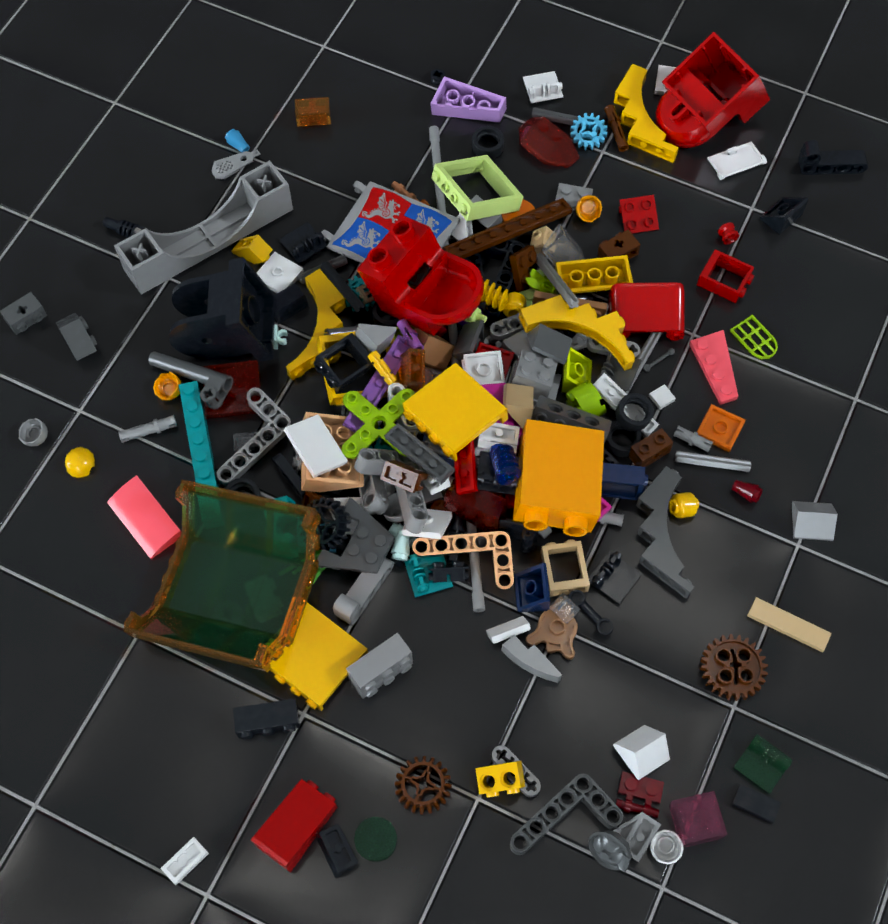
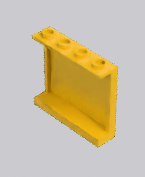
[403,363,508,461]
[257,601,368,711]

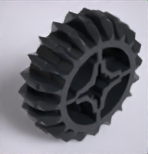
[299,497,351,551]

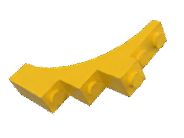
[286,268,346,380]
[518,295,635,371]

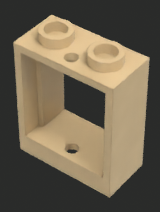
[541,540,590,597]

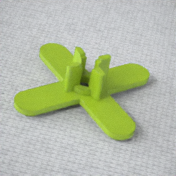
[342,389,415,459]

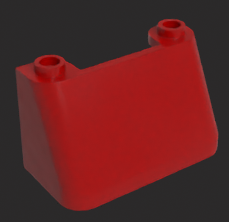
[608,282,685,341]

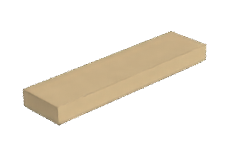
[747,597,832,653]

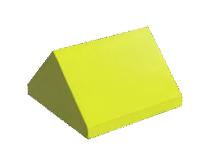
[562,347,592,392]

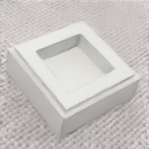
[649,384,676,410]

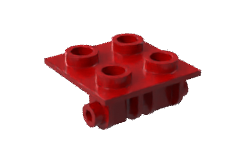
[618,195,659,234]

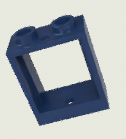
[601,463,648,500]

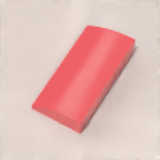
[107,475,183,559]

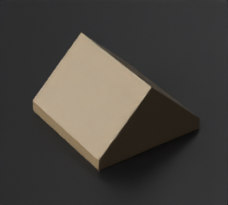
[503,383,534,429]

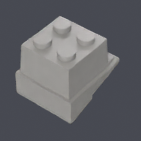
[507,349,562,406]

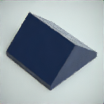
[514,563,550,613]

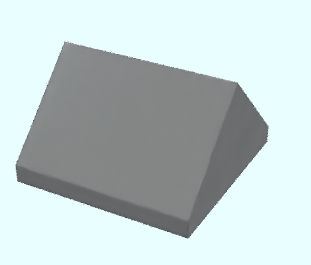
[354,324,396,354]
[792,501,838,541]

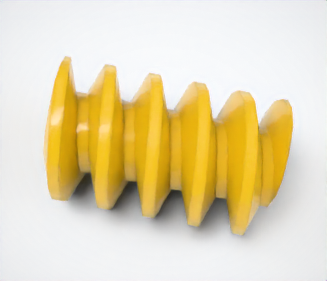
[481,276,509,312]

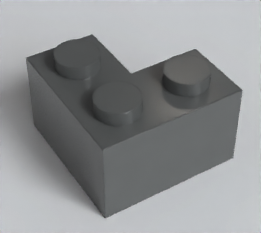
[55,313,98,361]

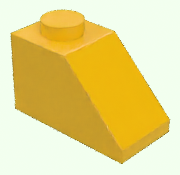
[231,235,273,264]

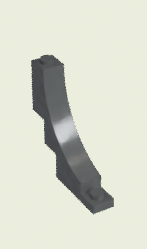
[636,466,694,599]

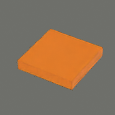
[697,404,746,453]

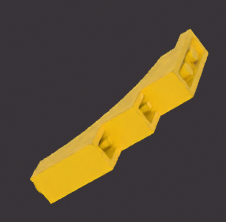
[614,64,679,163]

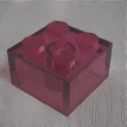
[669,791,727,848]

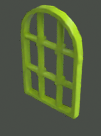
[730,315,778,359]

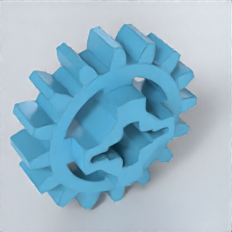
[570,113,607,150]

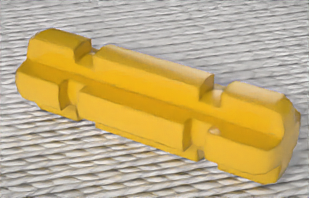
[368,350,397,385]

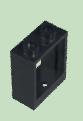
[314,333,374,392]

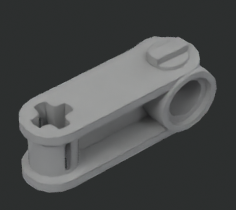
[358,474,389,515]

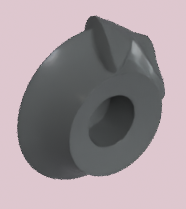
[588,830,632,872]

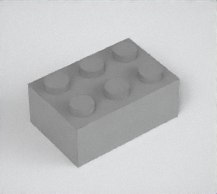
[346,632,413,699]

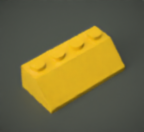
[555,255,633,294]

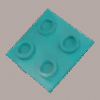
[404,554,453,597]

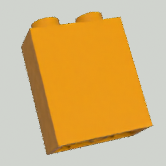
[513,419,604,537]

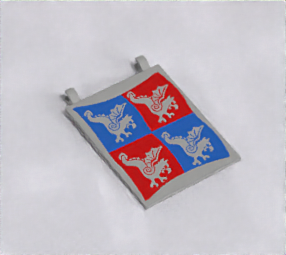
[321,181,460,287]

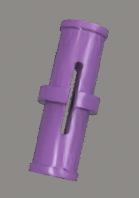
[397,319,424,354]

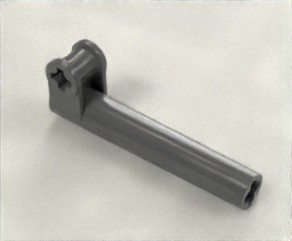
[148,351,233,409]

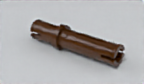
[604,104,629,152]

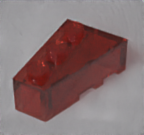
[444,478,508,538]

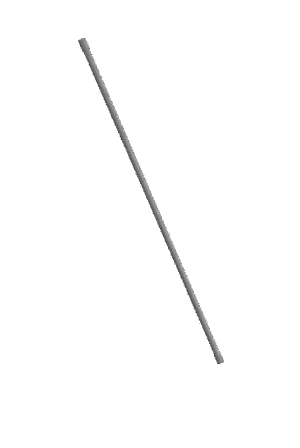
[429,126,485,612]

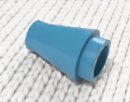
[225,129,250,153]

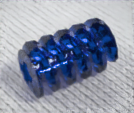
[489,443,521,486]

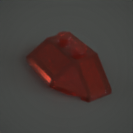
[519,116,580,168]

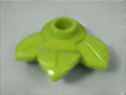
[525,268,555,294]

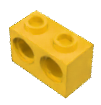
[475,761,526,798]

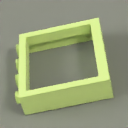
[431,155,524,221]

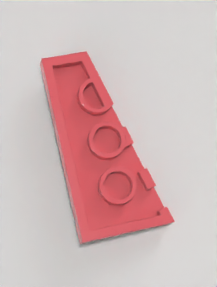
[689,330,738,405]

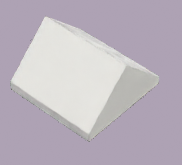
[613,725,670,780]

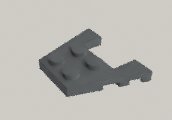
[314,498,395,574]

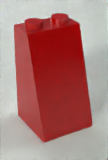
[251,779,338,873]

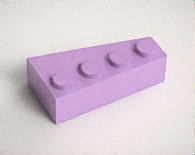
[430,76,507,122]

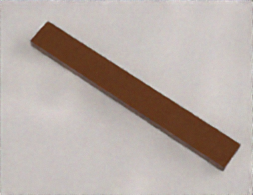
[443,198,573,259]

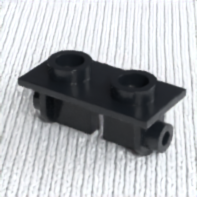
[427,561,469,583]

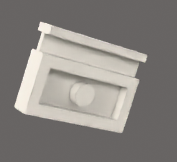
[477,422,520,456]

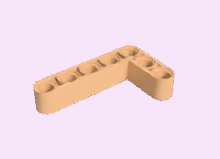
[412,531,514,589]

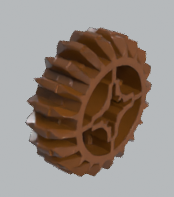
[394,756,452,815]

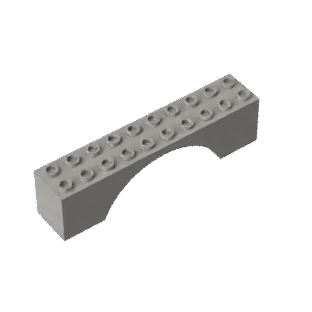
[114,160,293,295]

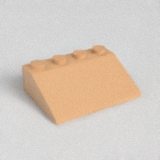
[301,412,364,492]

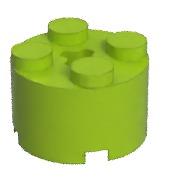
[566,380,606,417]

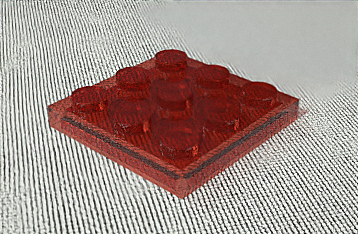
[202,360,261,419]

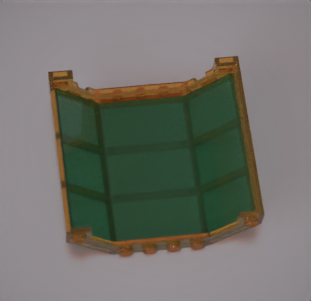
[123,480,321,672]

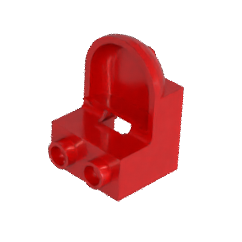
[655,32,770,148]
[357,215,484,336]

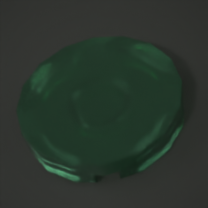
[354,817,397,862]

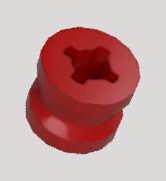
[717,222,740,245]

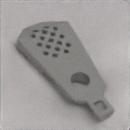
[212,149,261,179]

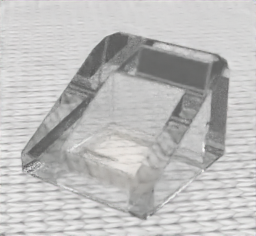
[549,594,580,624]

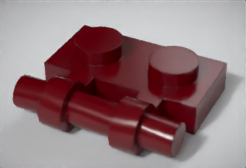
[616,771,664,818]

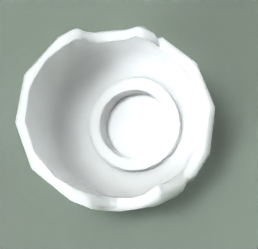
[650,829,684,865]

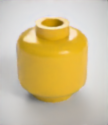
[503,292,527,317]
[669,492,699,519]

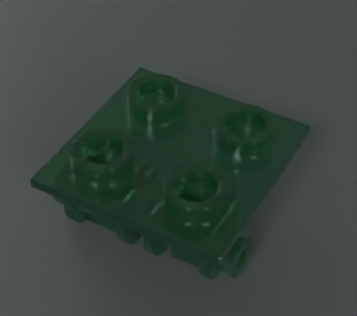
[734,734,793,794]

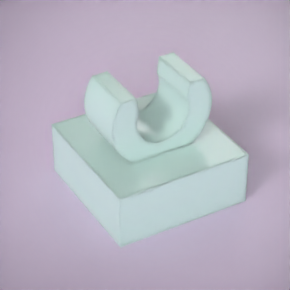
[273,324,288,349]

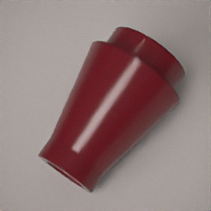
[732,480,763,503]

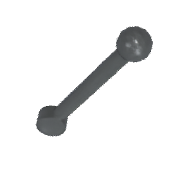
[643,348,675,372]

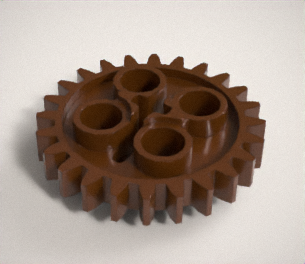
[700,634,768,701]

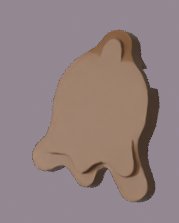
[525,601,578,660]

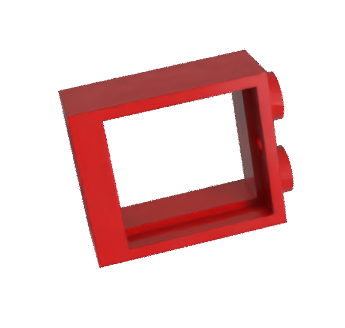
[697,249,755,303]

